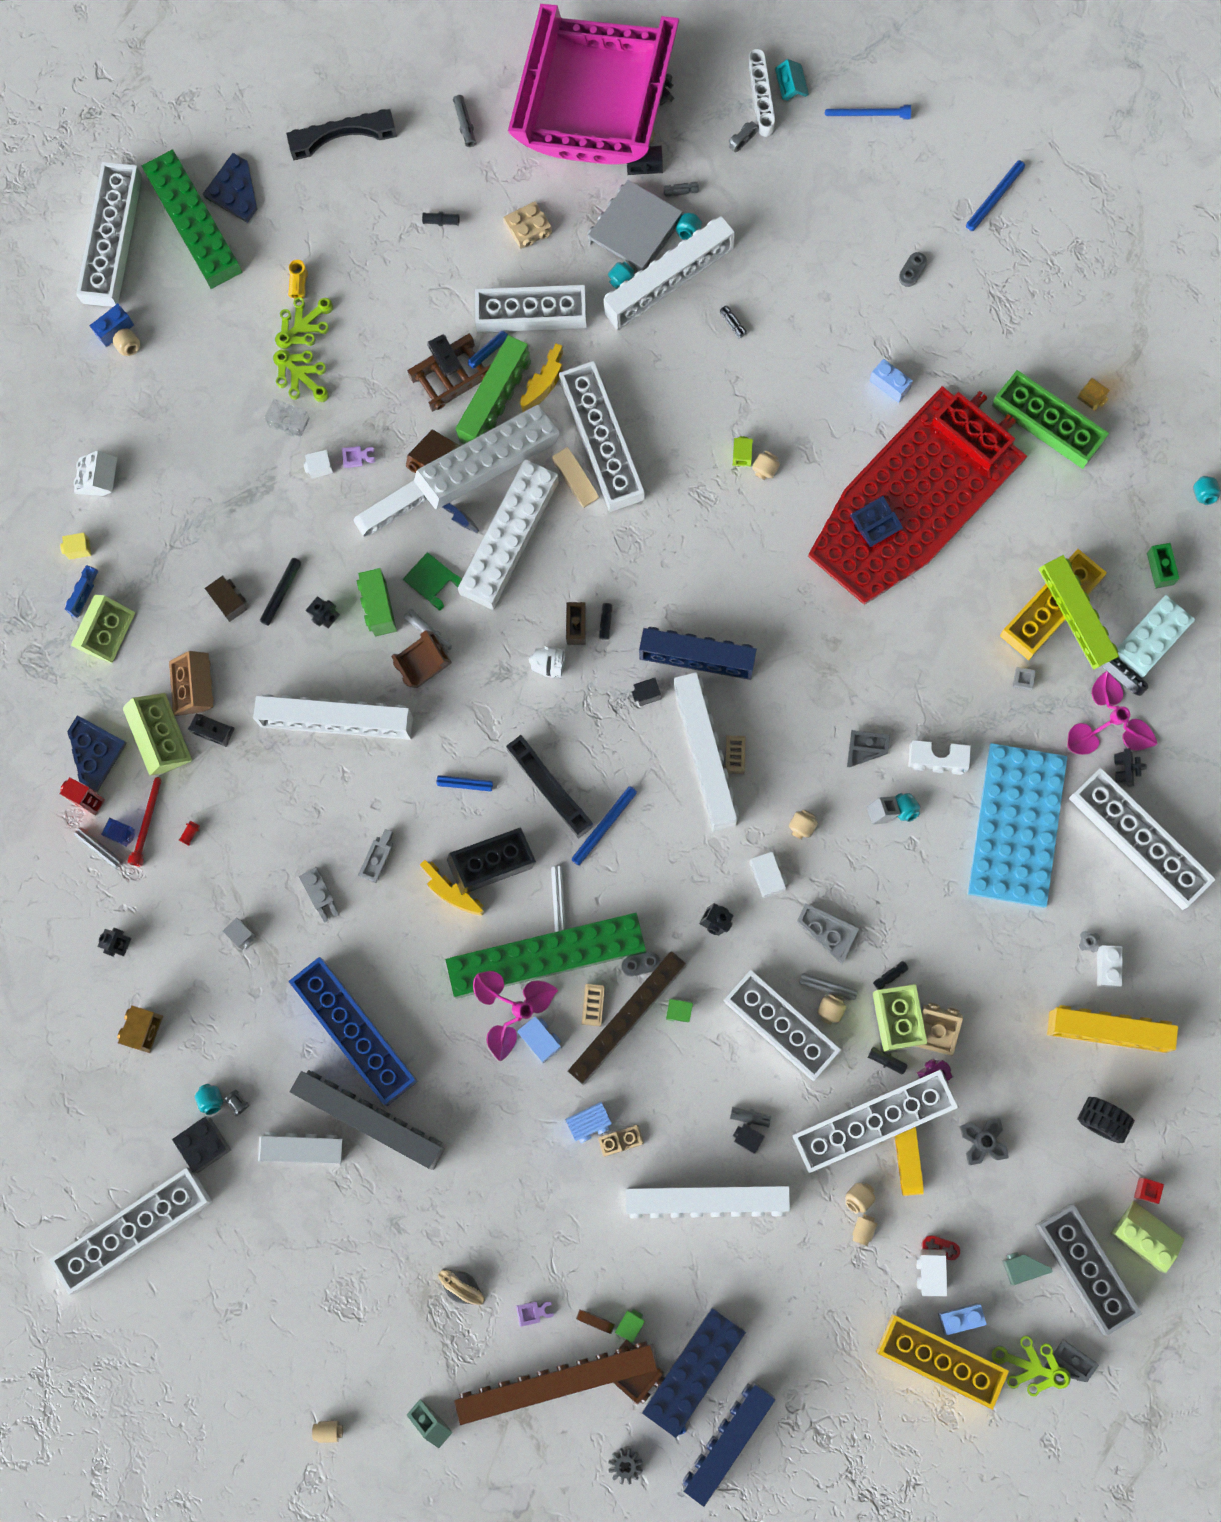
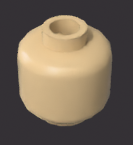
[113,329,140,356]
[752,451,780,480]
[789,809,818,840]
[817,994,846,1025]
[845,1183,875,1213]

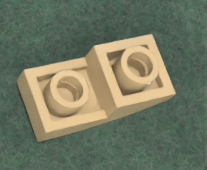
[598,1125,644,1157]

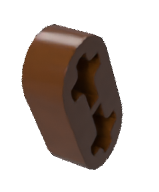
[576,1309,615,1334]

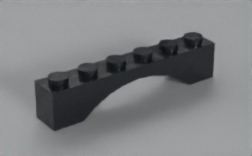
[286,109,397,161]
[506,735,594,839]

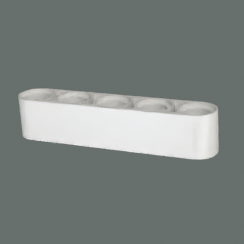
[748,49,775,137]
[354,480,427,537]

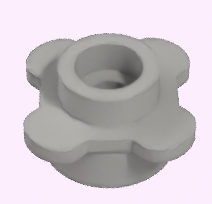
[1079,931,1100,952]

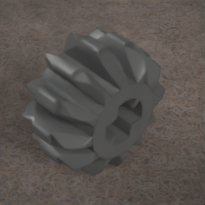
[608,1448,643,1485]

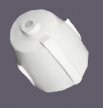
[529,646,566,679]

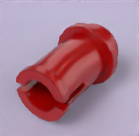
[179,821,200,846]

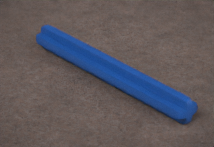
[966,160,1025,231]
[572,786,637,865]

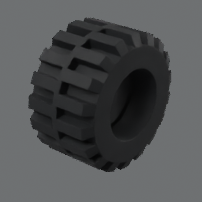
[1077,1097,1135,1143]

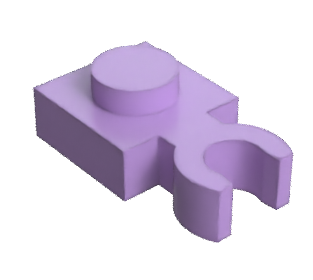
[342,446,376,468]
[516,1301,554,1327]

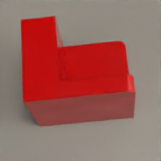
[1134,1178,1164,1204]

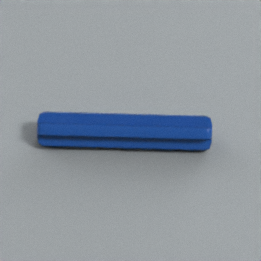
[468,331,508,369]
[436,775,493,792]

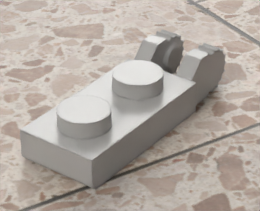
[299,867,339,923]

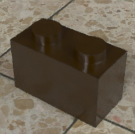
[204,575,247,622]
[566,602,586,645]

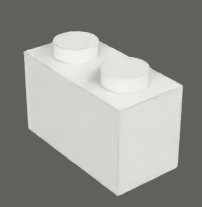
[750,852,788,898]
[1097,945,1122,989]
[917,1249,947,1296]

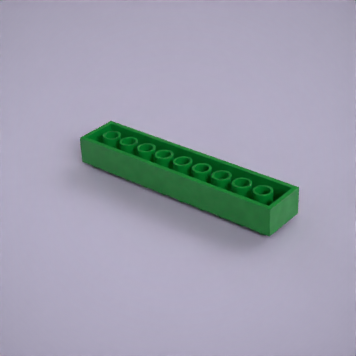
[445,912,646,999]

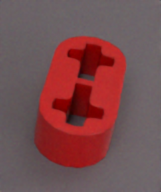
[921,1235,960,1260]

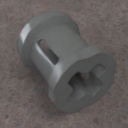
[223,1090,249,1116]

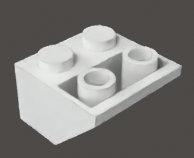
[74,451,117,496]

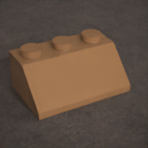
[169,651,214,716]

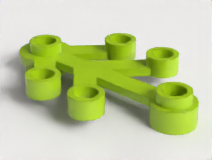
[275,297,333,349]
[273,350,329,402]
[992,1335,1071,1396]

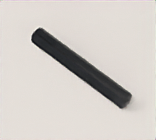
[260,558,301,626]

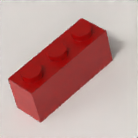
[59,777,105,816]

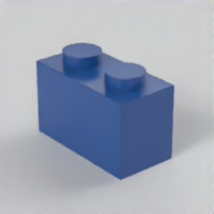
[89,303,134,347]

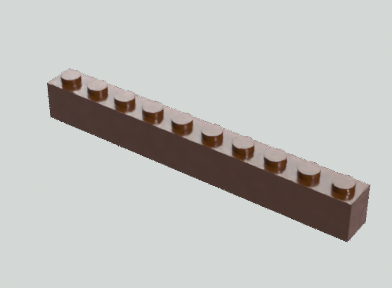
[454,1341,659,1425]

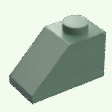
[1003,1252,1053,1285]
[407,1399,453,1448]

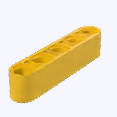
[895,1127,924,1196]

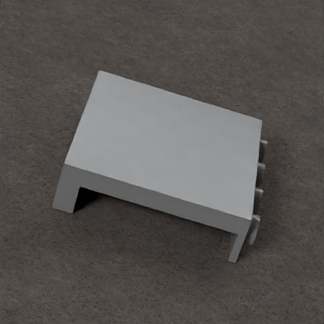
[587,180,682,272]

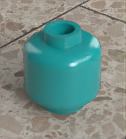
[676,213,702,240]
[608,261,635,289]
[1193,476,1221,505]
[895,793,921,822]
[194,1084,224,1115]

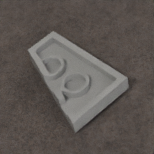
[797,903,859,964]

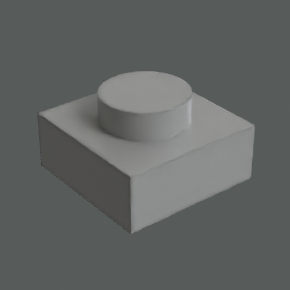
[1013,667,1036,691]

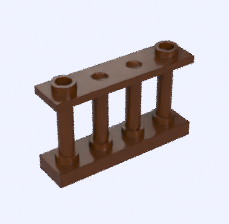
[407,333,491,412]

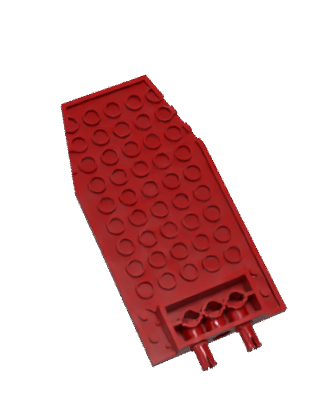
[808,386,1027,605]

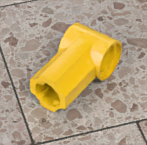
[288,259,308,299]

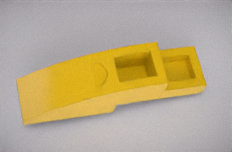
[519,343,563,412]
[419,860,484,916]

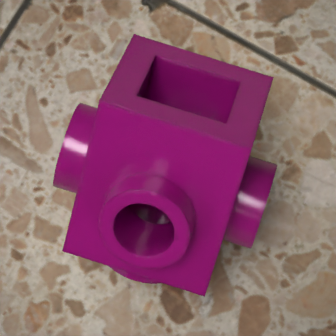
[917,1059,953,1084]

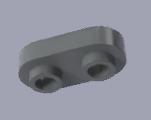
[729,121,759,153]
[899,252,927,287]
[622,952,660,977]

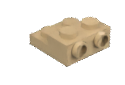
[503,201,552,249]
[916,1003,963,1056]

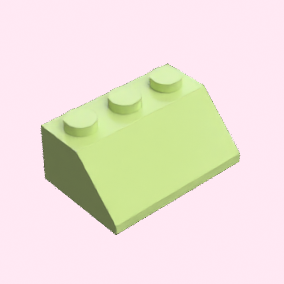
[71,595,136,663]
[872,984,927,1052]
[1110,1201,1185,1273]

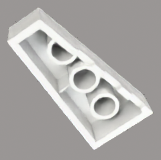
[258,1132,342,1164]

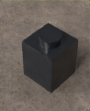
[631,678,661,706]
[733,1124,765,1154]

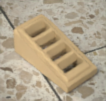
[725,735,746,774]
[581,984,605,1027]

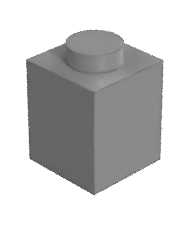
[867,796,900,824]
[223,917,256,950]

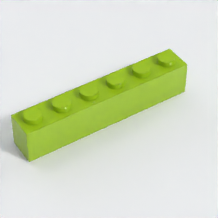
[1038,555,1119,670]

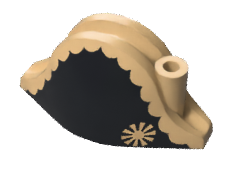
[438,1270,485,1305]

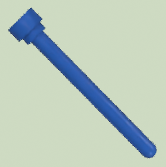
[824,105,911,120]

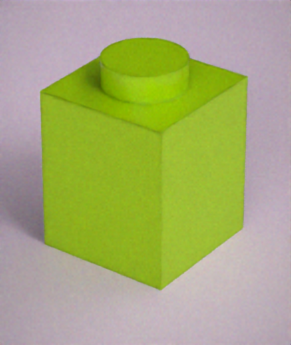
[732,436,753,467]

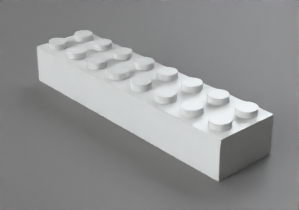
[76,162,142,307]
[604,216,734,330]
[559,361,645,512]
[414,405,559,510]
[458,459,559,610]
[674,672,739,832]
[253,694,413,739]
[1069,768,1216,910]
[792,1070,959,1173]
[49,1168,212,1295]
[626,1186,790,1218]

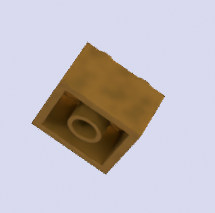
[117,1005,163,1053]

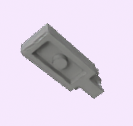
[358,829,394,883]

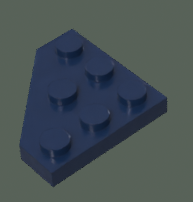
[203,153,258,223]
[67,715,127,792]

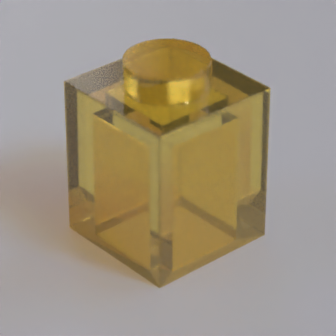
[1077,378,1110,411]

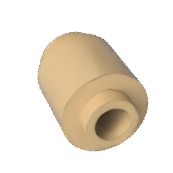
[852,1214,877,1246]
[312,1421,343,1443]

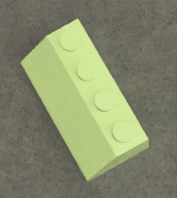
[123,693,192,776]

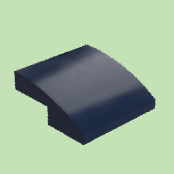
[850,496,903,547]
[442,503,479,534]

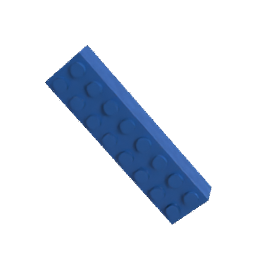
[288,957,418,1106]

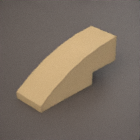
[552,447,599,508]

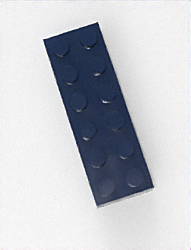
[639,627,757,680]
[642,1307,746,1438]
[682,1381,776,1507]

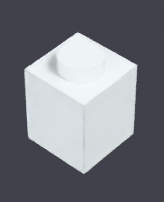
[303,450,333,478]

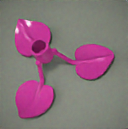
[1067,671,1158,755]
[473,971,558,1061]

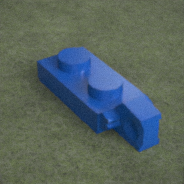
[65,565,99,618]

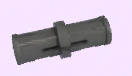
[730,1107,771,1128]

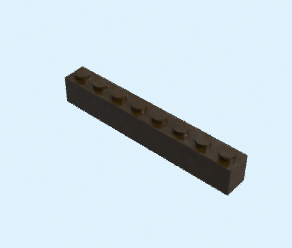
[568,951,686,1085]

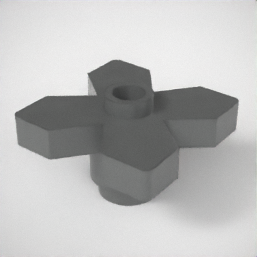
[960,1118,1009,1165]

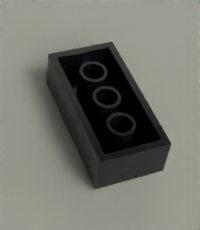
[447,827,536,895]

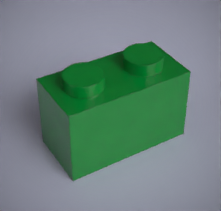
[1147,543,1180,589]

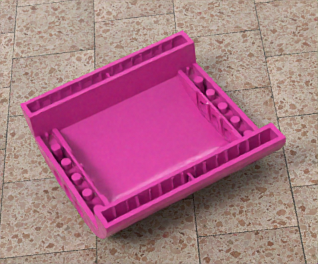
[508,3,679,164]

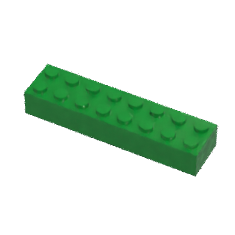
[141,149,243,289]

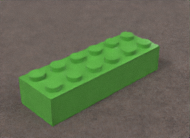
[456,335,531,444]
[992,370,1109,469]

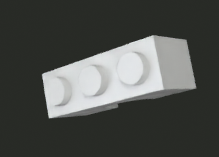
[909,740,970,774]

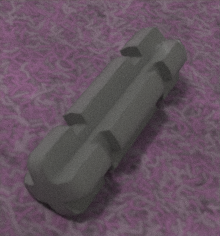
[663,182,699,197]

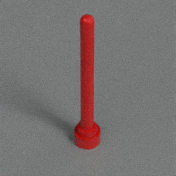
[127,777,162,867]

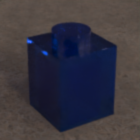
[101,817,135,847]

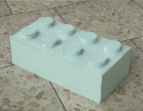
[1117,595,1195,678]

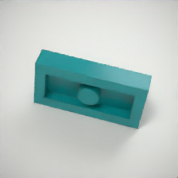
[775,59,809,101]

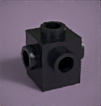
[305,596,340,629]
[699,903,734,936]
[97,927,132,957]

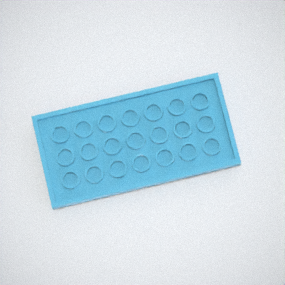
[968,743,1067,908]

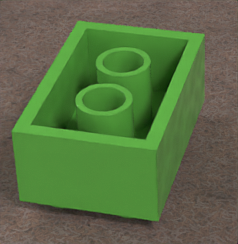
[356,568,397,637]

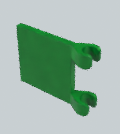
[403,552,462,611]

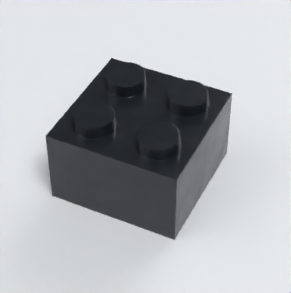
[172,1116,231,1173]

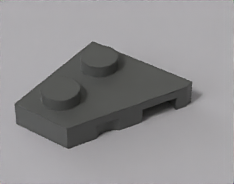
[847,730,890,767]
[1044,1339,1099,1382]

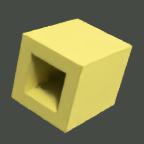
[60,533,91,560]

